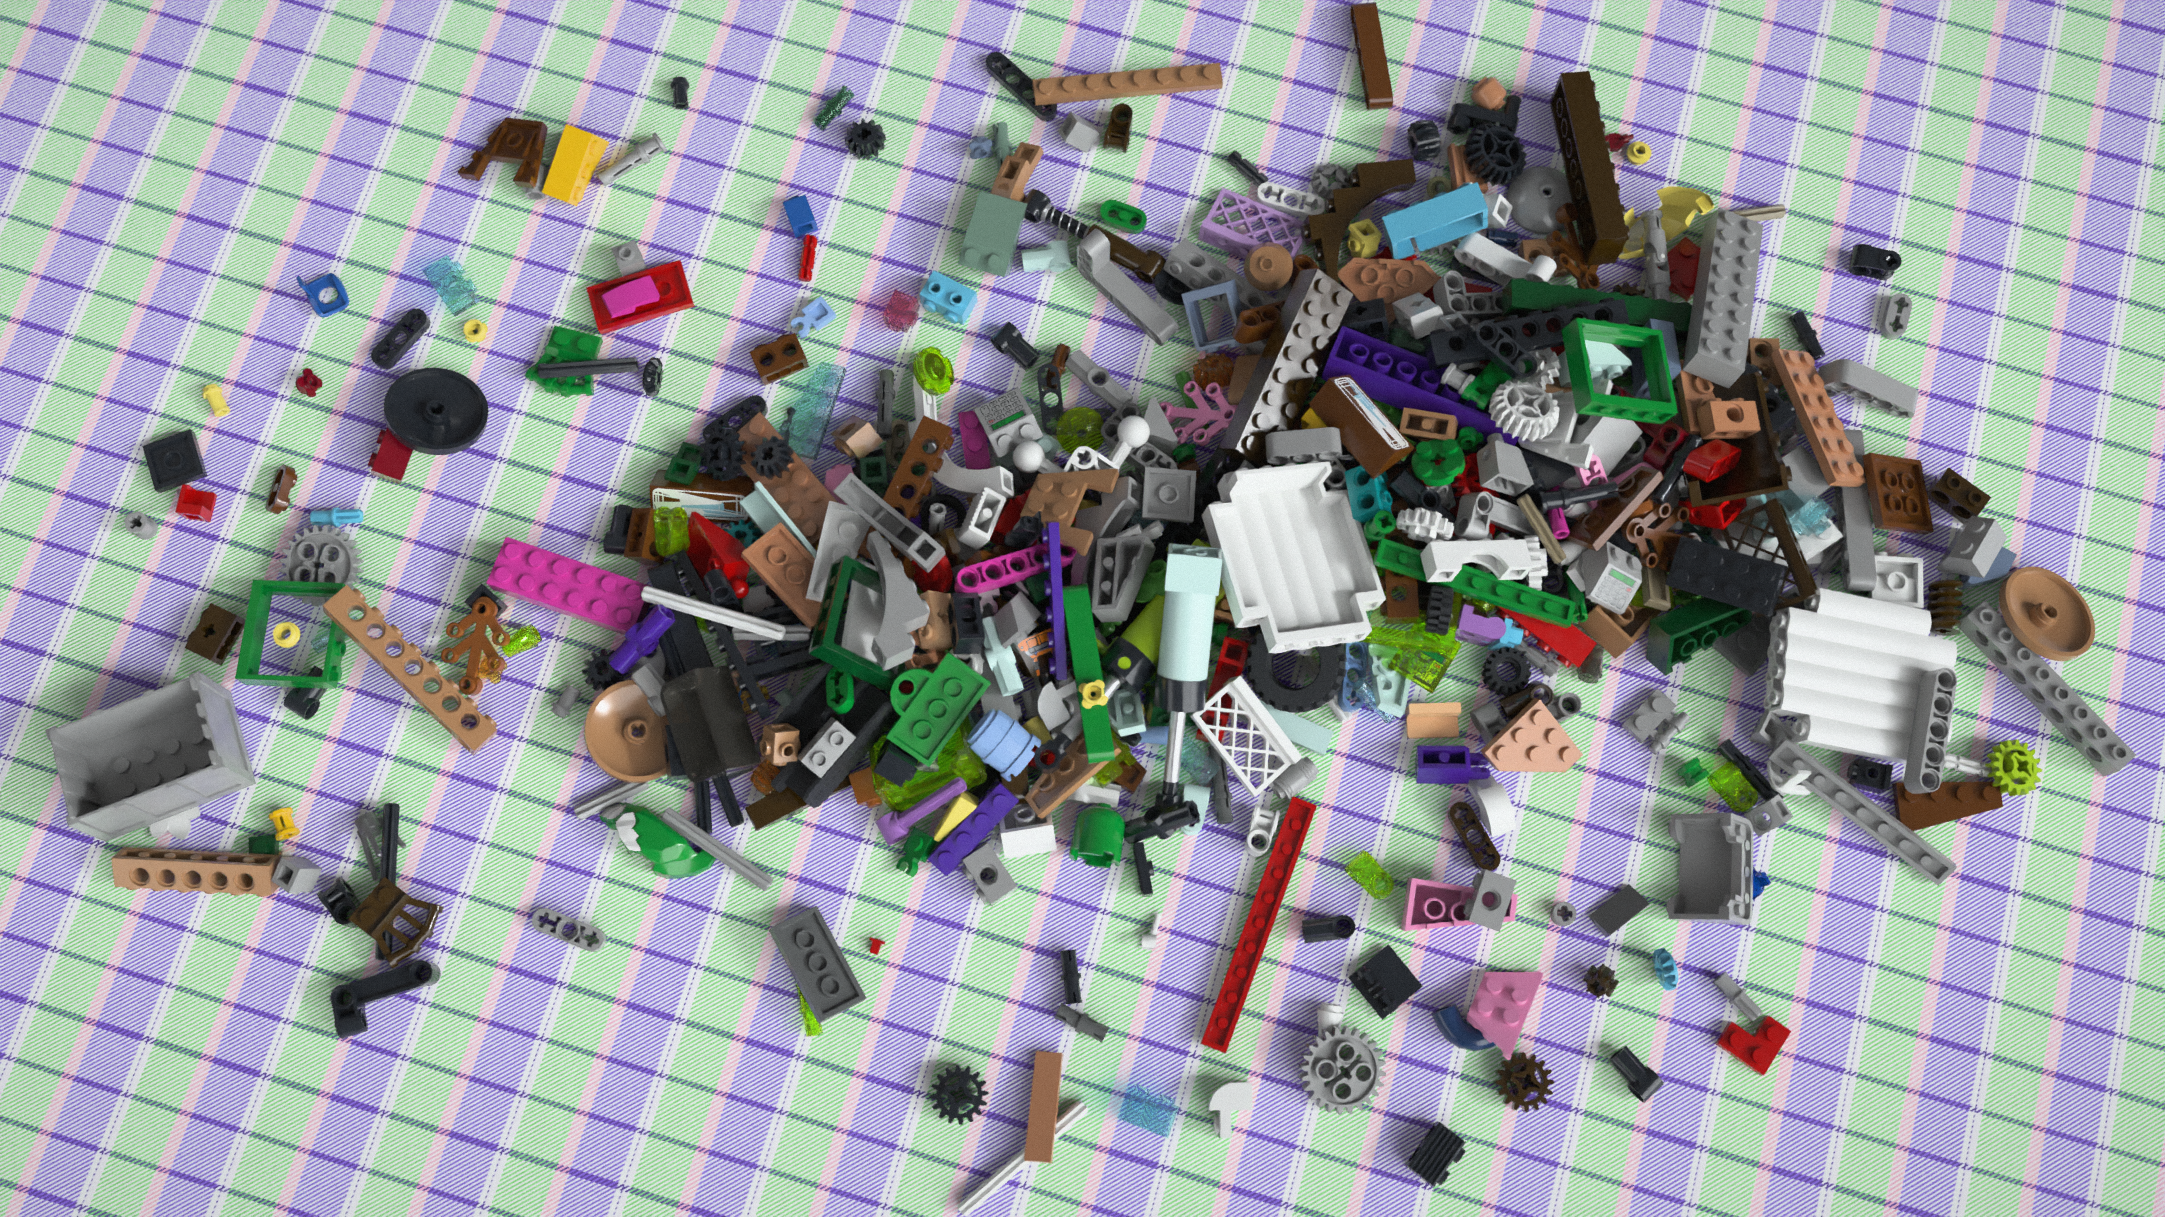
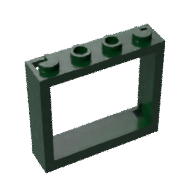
[808,555,920,692]

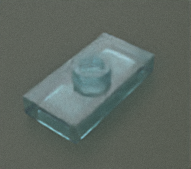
[1180,733,1221,786]

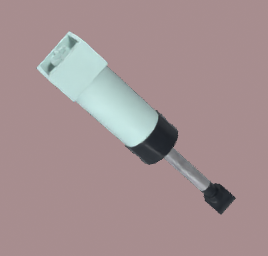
[1153,543,1222,808]

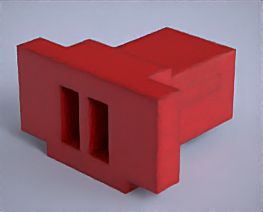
[869,937,886,955]

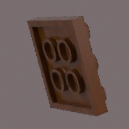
[1862,453,1934,535]

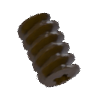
[1927,580,1964,636]

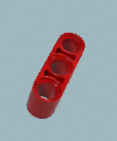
[1683,439,1741,482]

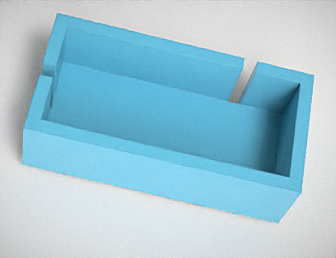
[1382,182,1488,260]

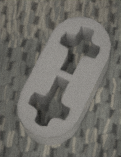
[1880,293,1912,340]

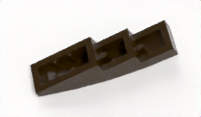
[745,774,852,831]

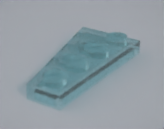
[779,362,847,460]

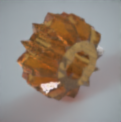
[1193,352,1234,393]
[750,759,780,796]

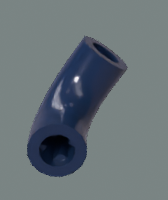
[1431,1003,1496,1051]

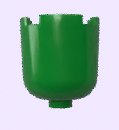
[1069,803,1125,868]

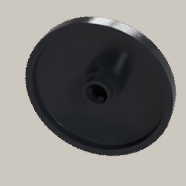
[384,368,489,455]

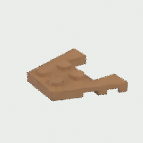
[1020,469,1119,556]

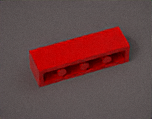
[1491,581,1597,668]

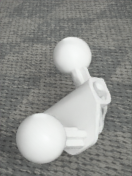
[1013,415,1150,474]

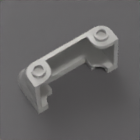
[1666,813,1754,925]

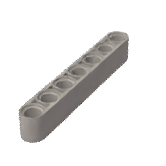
[1834,429,1877,591]

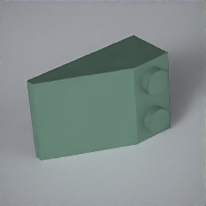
[958,191,1028,277]

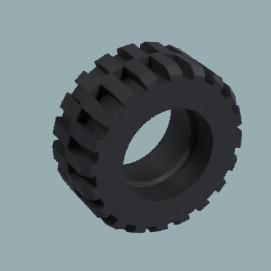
[1245,629,1347,713]

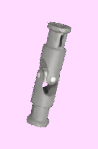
[1640,210,1672,302]

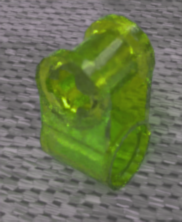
[653,506,690,556]
[1707,761,1758,813]
[1344,850,1394,900]

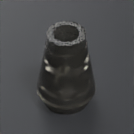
[1577,644,1604,684]

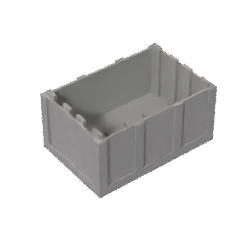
[45,672,256,842]

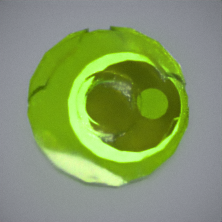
[913,346,954,396]

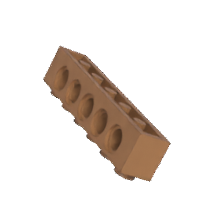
[111,847,280,897]

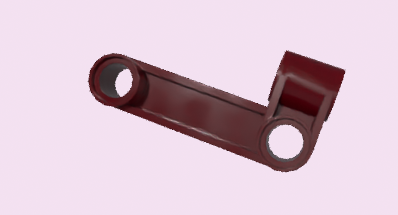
[1610,384,1689,474]

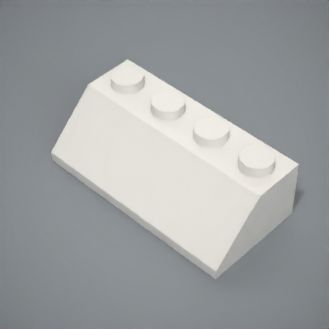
[841,559,884,666]

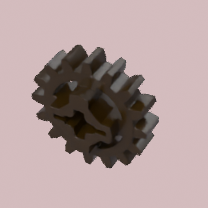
[1493,1052,1554,1112]

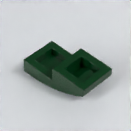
[664,441,704,486]

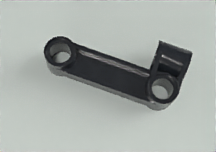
[330,960,441,1039]

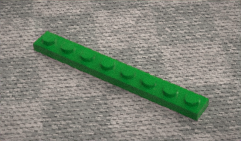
[1373,538,1576,629]

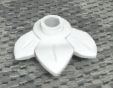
[149,806,200,840]

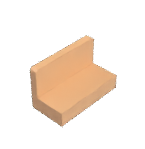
[1405,702,1461,739]

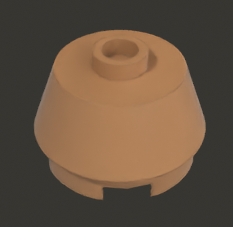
[1244,242,1293,291]

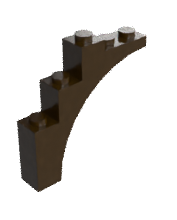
[1300,159,1416,283]

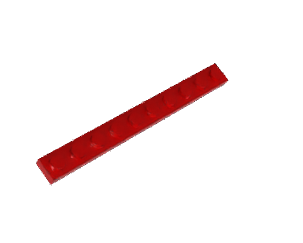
[1200,796,1317,1054]

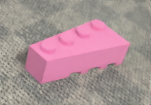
[1401,878,1518,931]

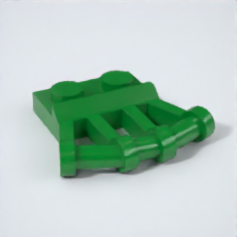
[525,325,603,398]

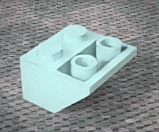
[1558,340,1632,387]

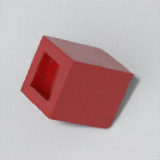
[175,484,217,522]

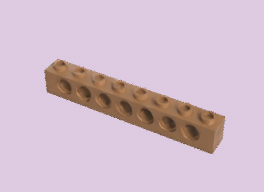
[322,585,497,756]

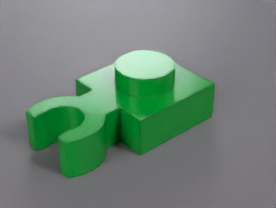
[896,827,937,877]

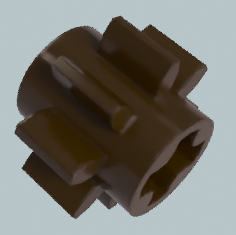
[1583,964,1619,998]

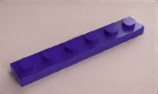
[1041,521,1067,680]

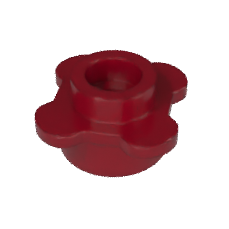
[295,368,323,398]

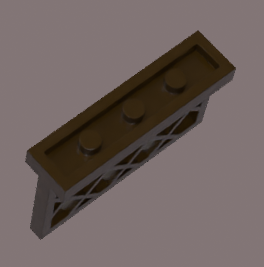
[1721,498,1820,618]

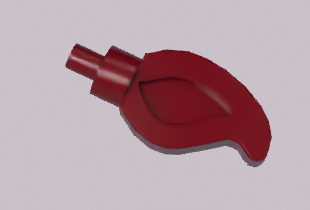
[1605,133,1634,152]

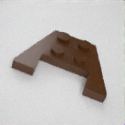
[458,117,548,189]

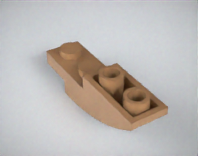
[991,142,1044,202]

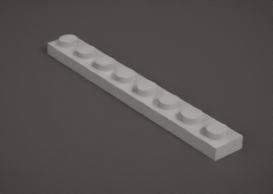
[1768,736,1957,886]

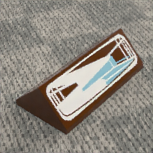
[1309,374,1414,480]
[649,469,756,525]

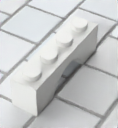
[1420,538,1533,582]

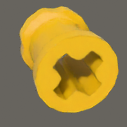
[268,807,300,841]

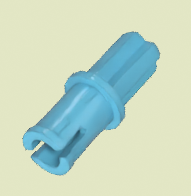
[310,507,364,527]

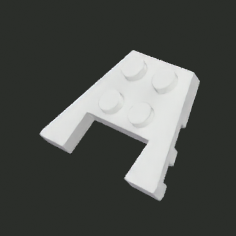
[1518,379,1613,469]

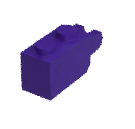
[1415,745,1491,784]

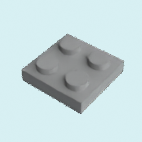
[1141,467,1196,523]

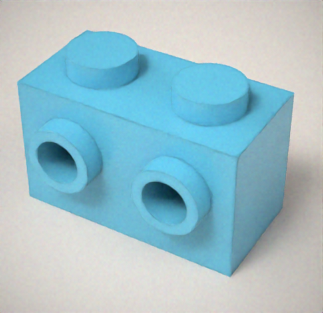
[919,270,978,325]

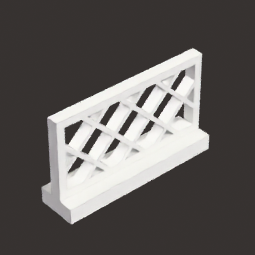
[1190,676,1302,797]

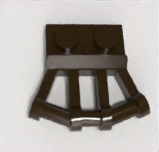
[348,877,444,969]

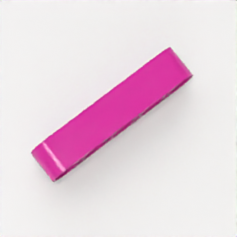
[954,543,1077,594]

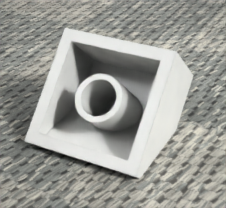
[999,803,1057,859]

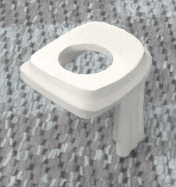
[1767,760,1811,795]

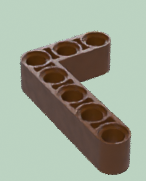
[1232,254,1321,344]

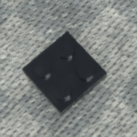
[142,429,208,493]

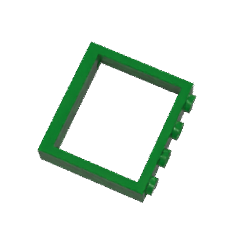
[1562,317,1678,424]
[235,580,349,689]

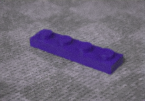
[927,781,1019,877]

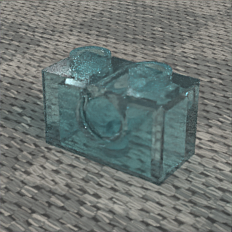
[422,255,480,317]

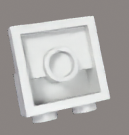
[1868,552,1924,609]

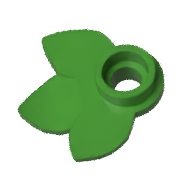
[1136,560,1167,603]

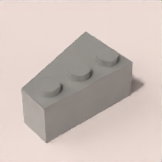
[1092,535,1156,622]

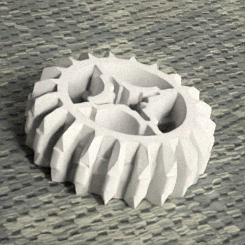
[1488,379,1560,442]

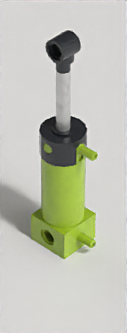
[1034,539,1226,774]

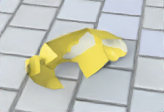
[1618,186,1714,259]

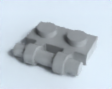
[1621,688,1690,755]

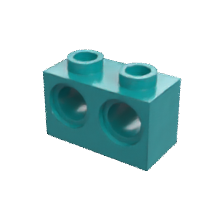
[1345,465,1392,524]

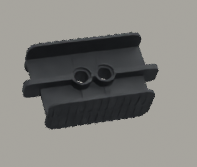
[755,662,899,808]

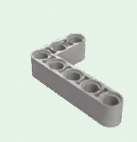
[1077,229,1179,346]

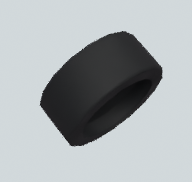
[920,494,967,534]

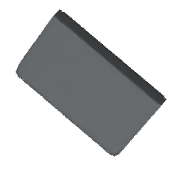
[1588,884,1649,937]

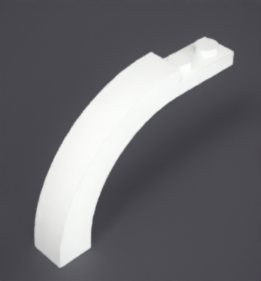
[908,373,1015,499]

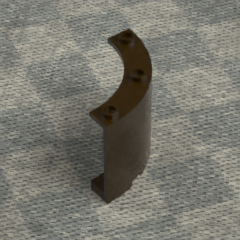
[1670,372,1792,507]

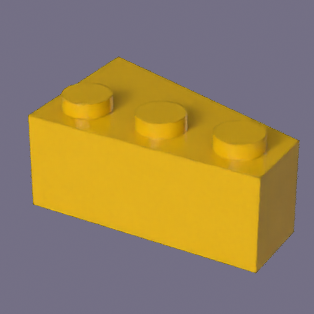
[542,124,609,206]

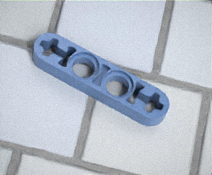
[1338,634,1369,713]

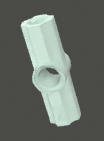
[982,616,1024,697]

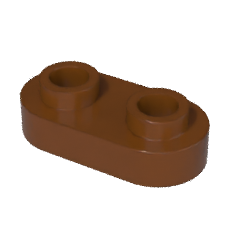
[266,464,298,515]

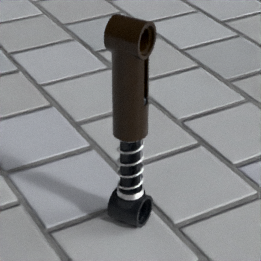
[1023,189,1166,284]

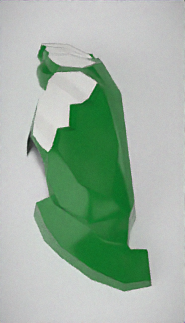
[599,802,717,879]

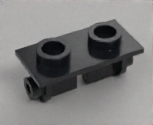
[1004,511,1044,551]

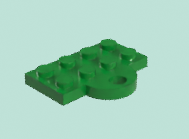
[886,651,991,767]

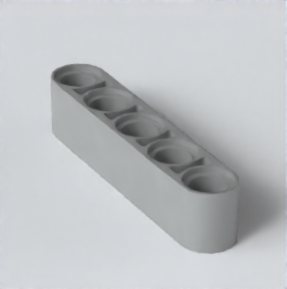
[1904,668,1957,794]

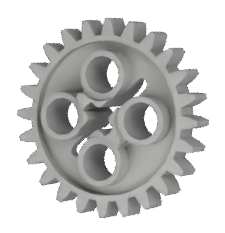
[279,525,364,607]
[1298,1025,1386,1115]

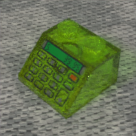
[1388,618,1462,693]

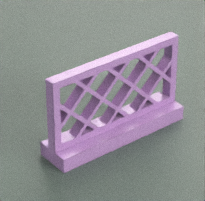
[1198,187,1304,262]

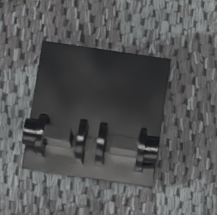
[1521,449,1576,500]
[1348,944,1423,1020]

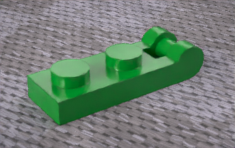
[1461,361,1512,410]

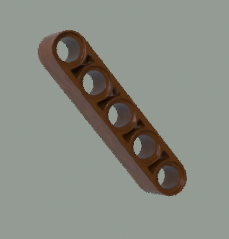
[1350,2,1393,111]

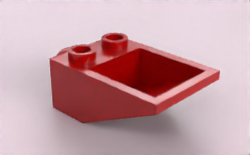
[681,512,750,599]

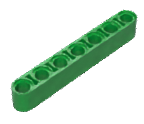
[1062,583,1115,764]

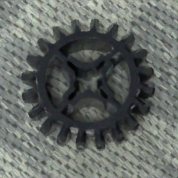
[1463,121,1527,187]

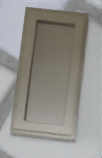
[1641,560,1671,611]

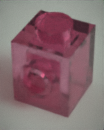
[883,290,919,333]

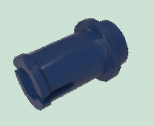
[1485,228,1518,248]

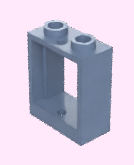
[1181,279,1243,354]
[1627,318,1681,399]

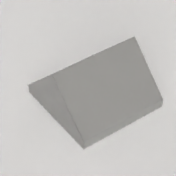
[1144,397,1178,457]

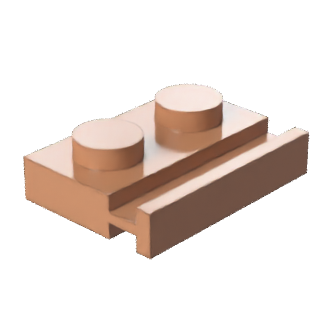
[1447,143,1488,194]

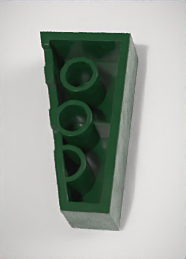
[1646,597,1753,676]

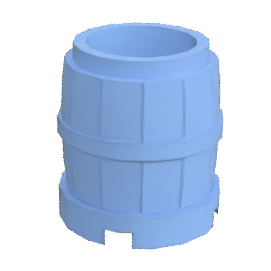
[966,708,1041,781]

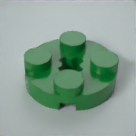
[1411,439,1465,487]

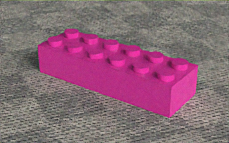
[487,537,651,635]

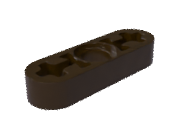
[1448,802,1501,871]

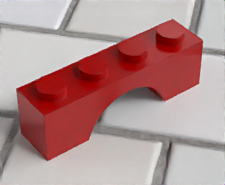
[1195,636,1249,744]

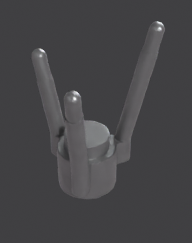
[354,812,406,881]

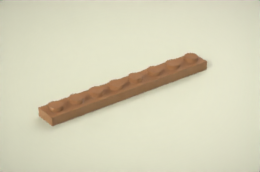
[1032,63,1223,106]

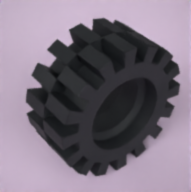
[1425,586,1453,635]
[1481,647,1531,696]

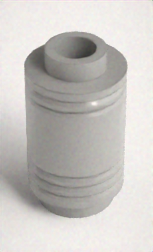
[1272,757,1319,800]

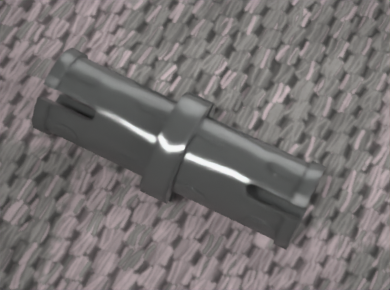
[1055,1003,1109,1043]

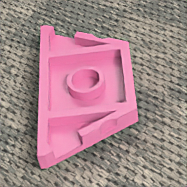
[1466,972,1544,1061]

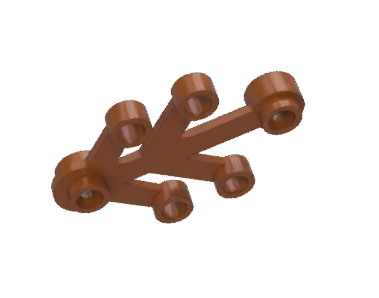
[441,597,510,696]

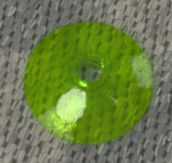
[1056,406,1104,454]

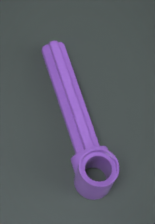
[875,777,967,846]

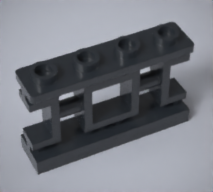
[743,605,826,682]

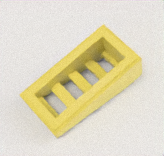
[933,790,979,842]

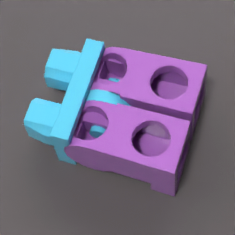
[1447,604,1524,651]

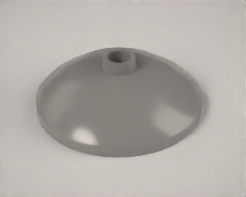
[1506,166,1572,235]

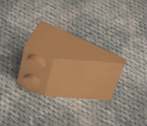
[1578,584,1662,659]

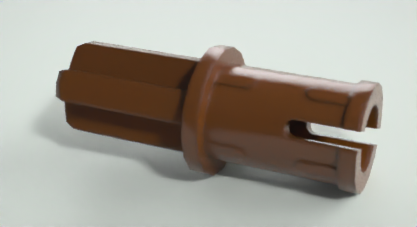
[1042,343,1071,390]

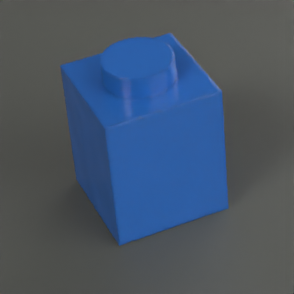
[783,195,818,238]

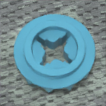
[1652,947,1679,991]

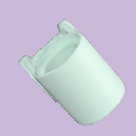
[1180,783,1211,836]

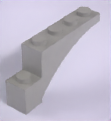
[833,472,946,573]
[1071,476,1143,610]
[866,530,930,671]

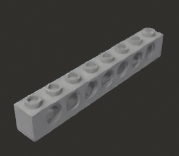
[1163,238,1336,377]
[1957,600,2136,777]

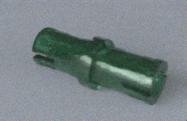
[812,86,855,131]

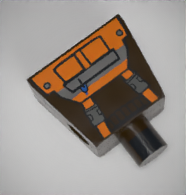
[1011,622,1056,688]

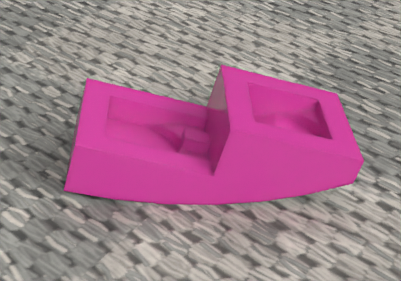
[602,276,660,318]

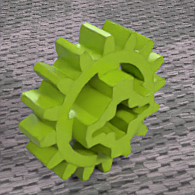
[1985,739,2043,797]

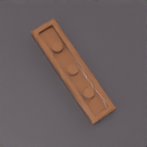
[1024,1051,1063,1164]

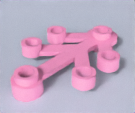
[1159,381,1238,446]

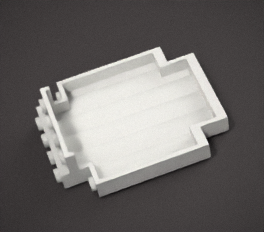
[1202,461,1386,653]
[1763,588,1957,764]

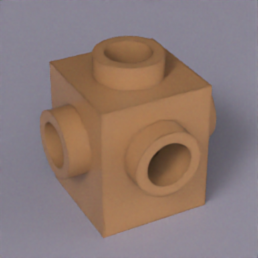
[760,723,801,766]

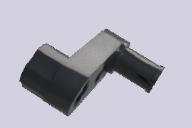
[1447,95,1522,135]

